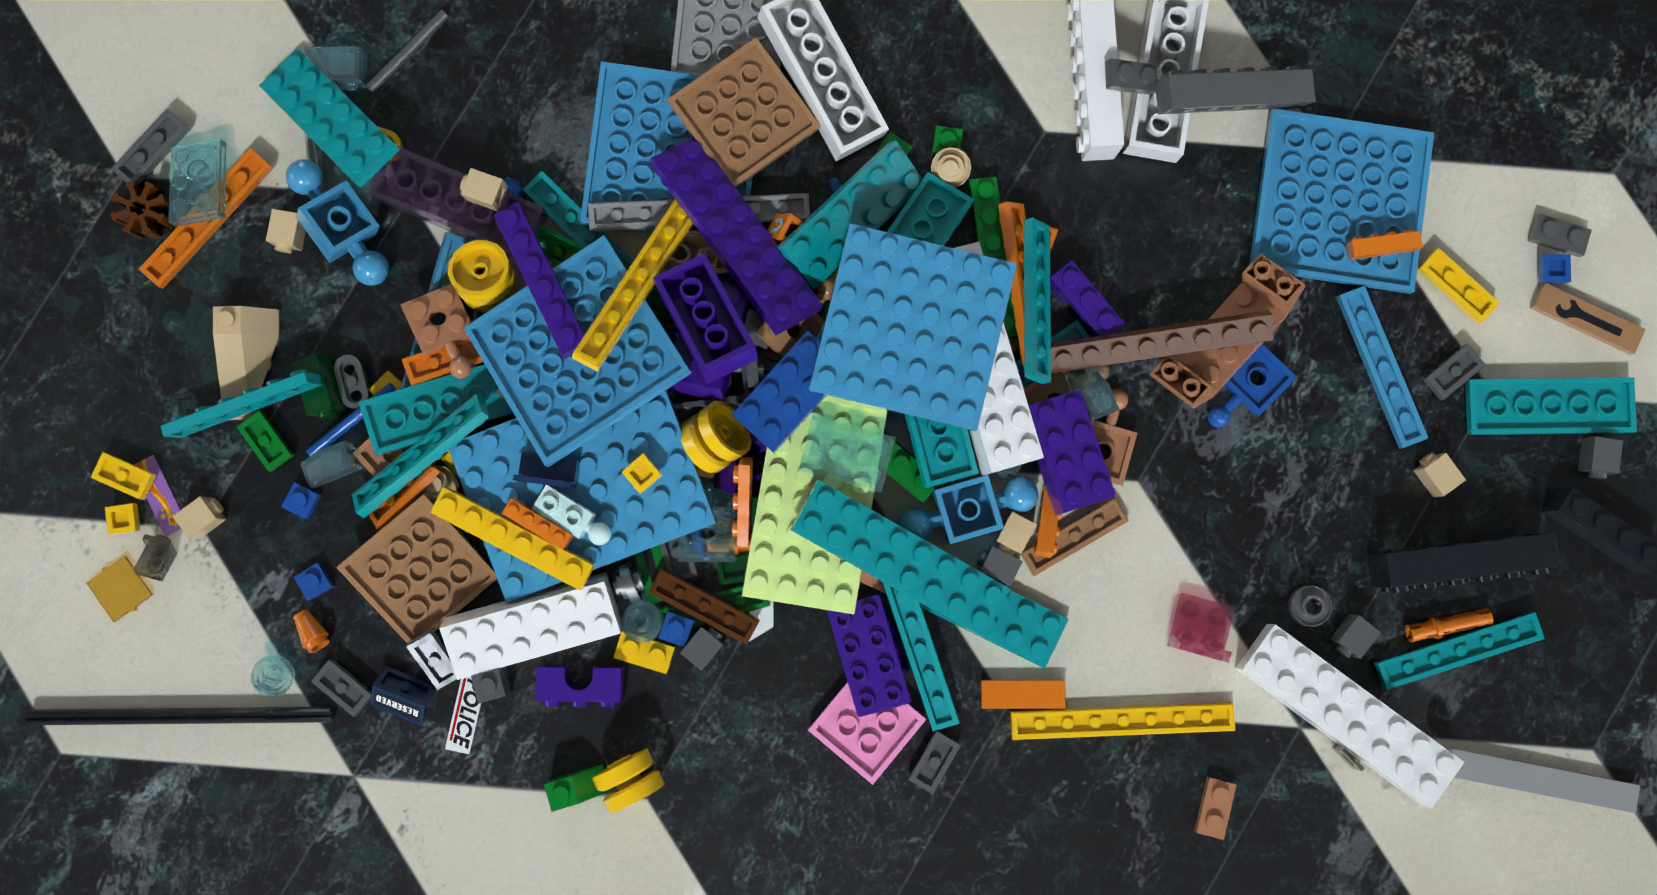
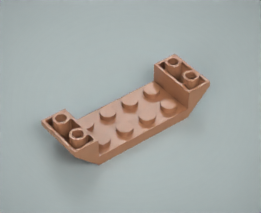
[1150,253,1305,409]

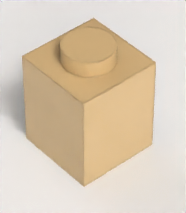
[460,168,508,211]
[266,209,306,254]
[1413,453,1466,497]
[172,496,227,539]
[994,511,1037,556]

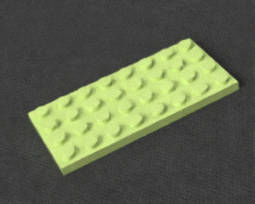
[742,395,887,614]

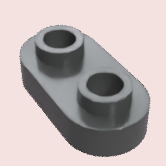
[334,355,371,409]

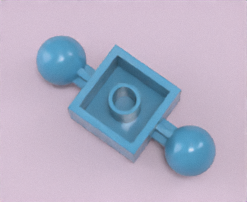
[286,159,389,286]
[897,475,1038,545]

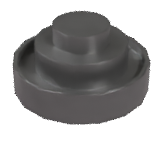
[612,562,646,603]
[1288,586,1332,627]

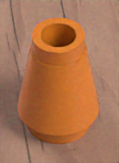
[293,610,330,653]

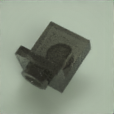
[133,534,177,582]

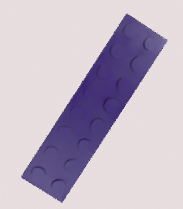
[650,137,823,336]

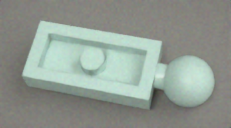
[532,485,611,545]

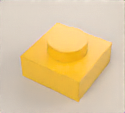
[622,453,663,494]
[105,503,140,535]

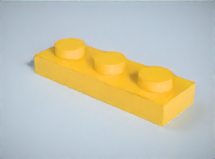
[1417,248,1500,324]

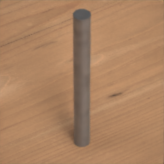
[365,10,449,94]

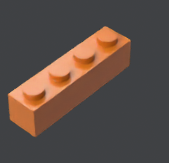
[1346,229,1423,260]
[1033,486,1062,558]
[502,498,574,550]

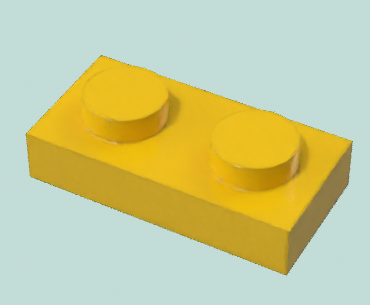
[90,452,156,500]
[613,631,676,674]

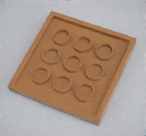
[667,38,821,188]
[336,493,497,643]

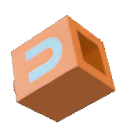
[767,213,803,245]

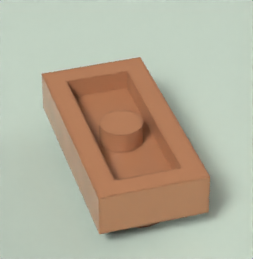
[1194,777,1236,840]

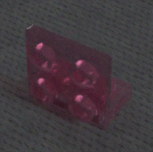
[1167,593,1235,663]

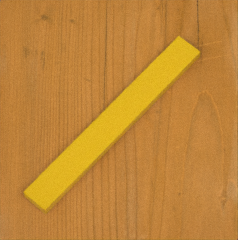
[572,199,694,372]
[1010,702,1235,740]

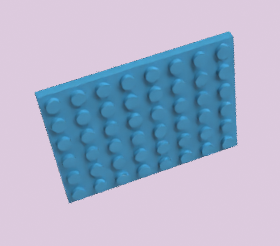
[449,390,717,603]

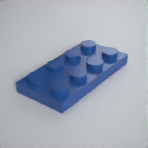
[732,331,827,454]

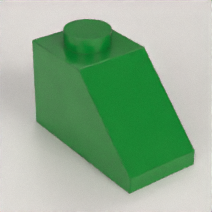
[544,764,611,812]

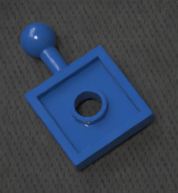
[1208,344,1297,428]

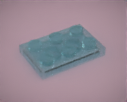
[168,138,227,227]
[799,416,896,493]

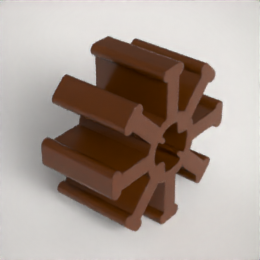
[111,181,176,240]

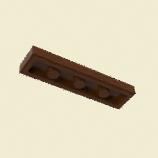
[648,567,760,645]

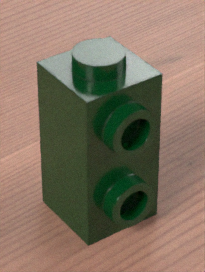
[292,354,346,420]

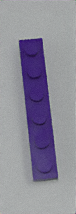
[494,202,585,359]

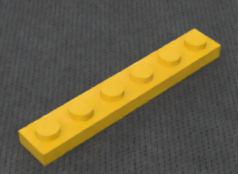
[430,487,595,591]

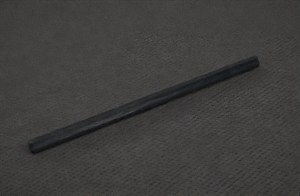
[25,707,334,725]

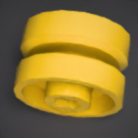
[448,240,517,312]
[680,401,752,473]
[592,748,665,814]

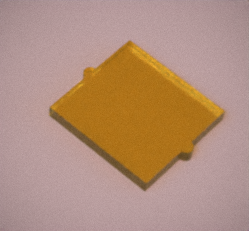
[86,556,153,622]

